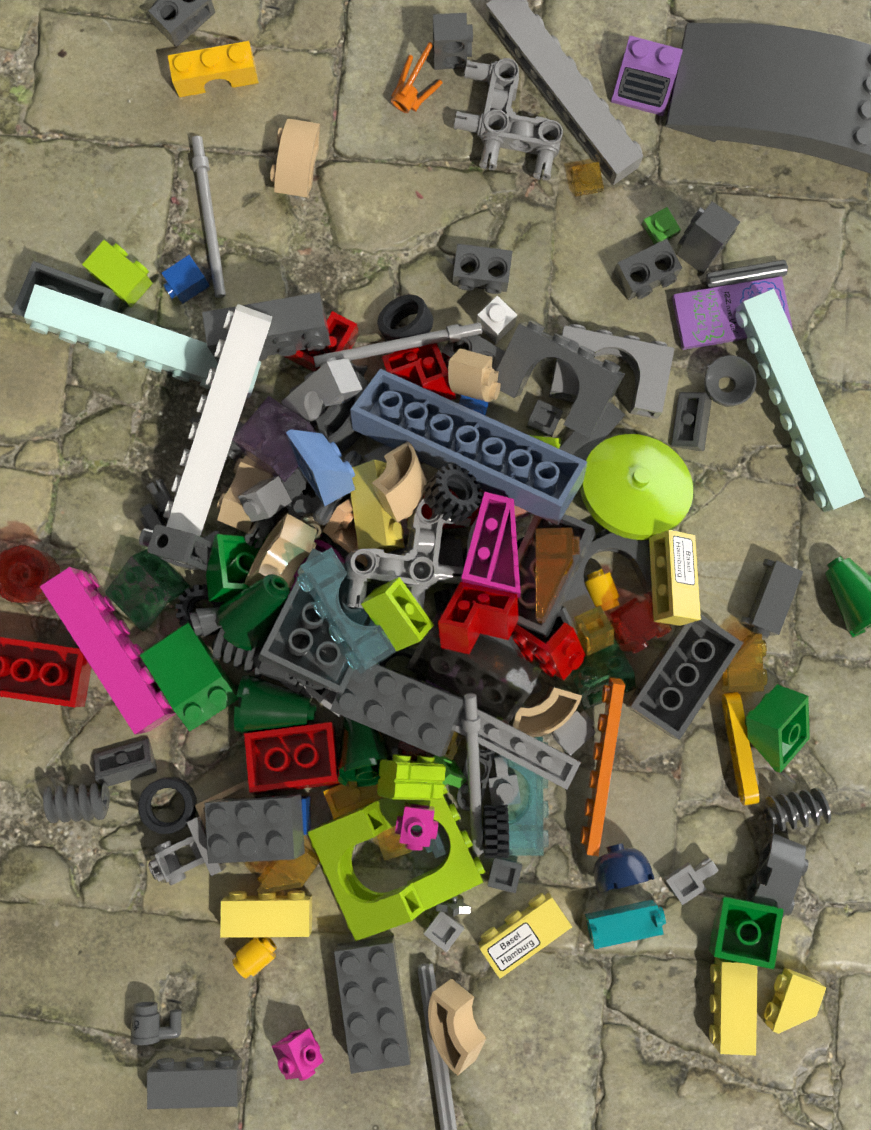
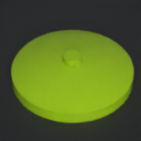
[580,434,693,540]

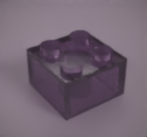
[232,396,317,482]

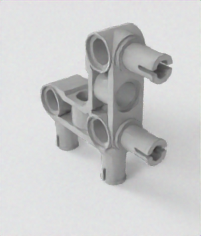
[454,58,563,181]
[345,498,472,609]

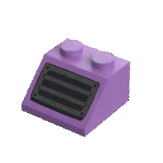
[611,36,683,116]

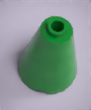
[825,556,871,638]

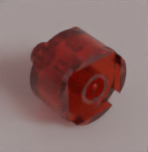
[0,545,60,605]
[603,591,672,654]

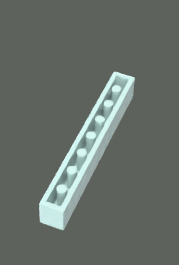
[24,284,261,398]
[736,289,865,512]

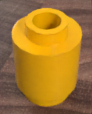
[584,569,620,613]
[232,937,277,979]

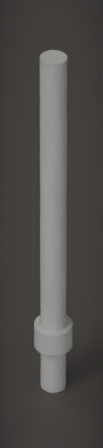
[191,136,226,298]
[313,322,482,368]
[462,693,484,855]

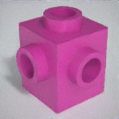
[395,803,439,851]
[272,1028,324,1081]

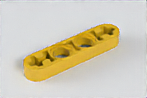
[722,692,759,806]

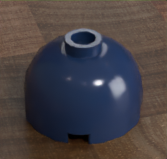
[593,843,654,893]

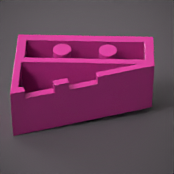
[461,492,521,598]

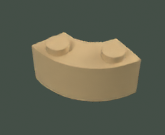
[270,119,320,197]
[448,349,501,402]
[372,441,427,523]
[217,450,282,533]
[244,513,317,589]
[510,686,582,737]
[428,979,486,1076]

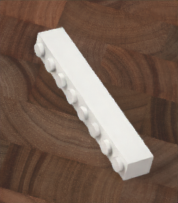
[163,304,272,536]

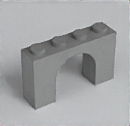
[549,324,674,419]

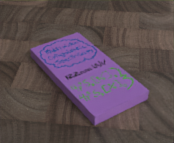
[672,276,793,350]

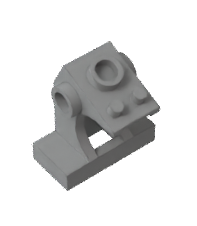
[148,816,227,886]

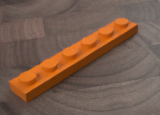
[580,677,625,856]

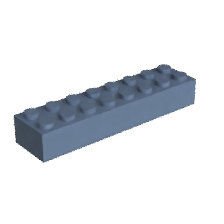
[351,369,587,525]

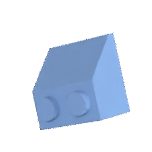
[286,429,355,506]

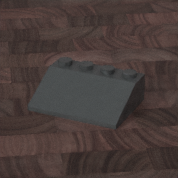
[258,548,385,694]

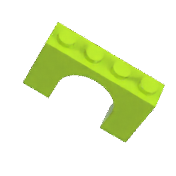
[376,785,485,911]
[308,801,425,941]

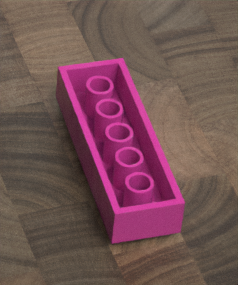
[40,567,176,734]

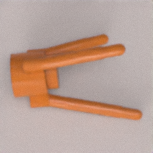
[391,42,443,113]

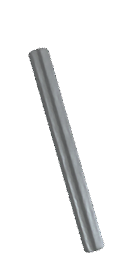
[418,963,457,1130]

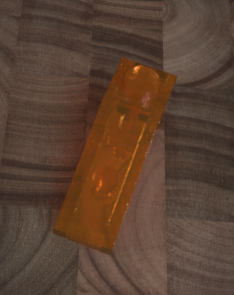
[536,528,580,623]

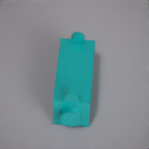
[585,900,666,949]

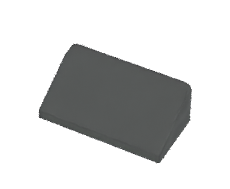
[671,392,712,451]
[93,738,157,787]

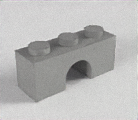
[281,357,363,430]

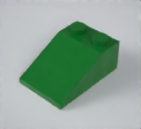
[140,621,239,732]

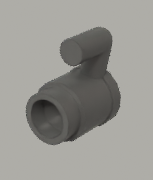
[130,1001,182,1045]

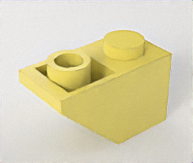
[764,967,826,1034]

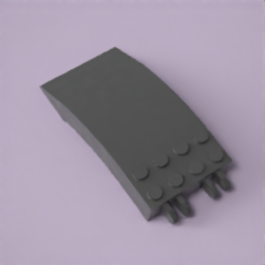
[665,23,871,174]

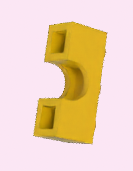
[168,41,259,98]

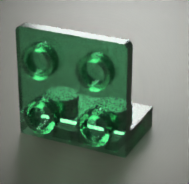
[105,548,190,631]
[570,628,636,710]

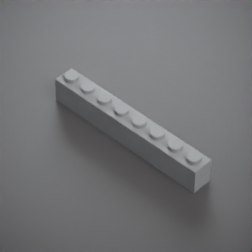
[485,0,643,186]

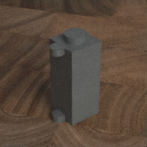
[740,559,803,639]

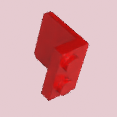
[512,623,586,681]

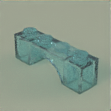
[297,548,396,674]
[506,736,549,856]

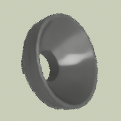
[704,355,756,407]

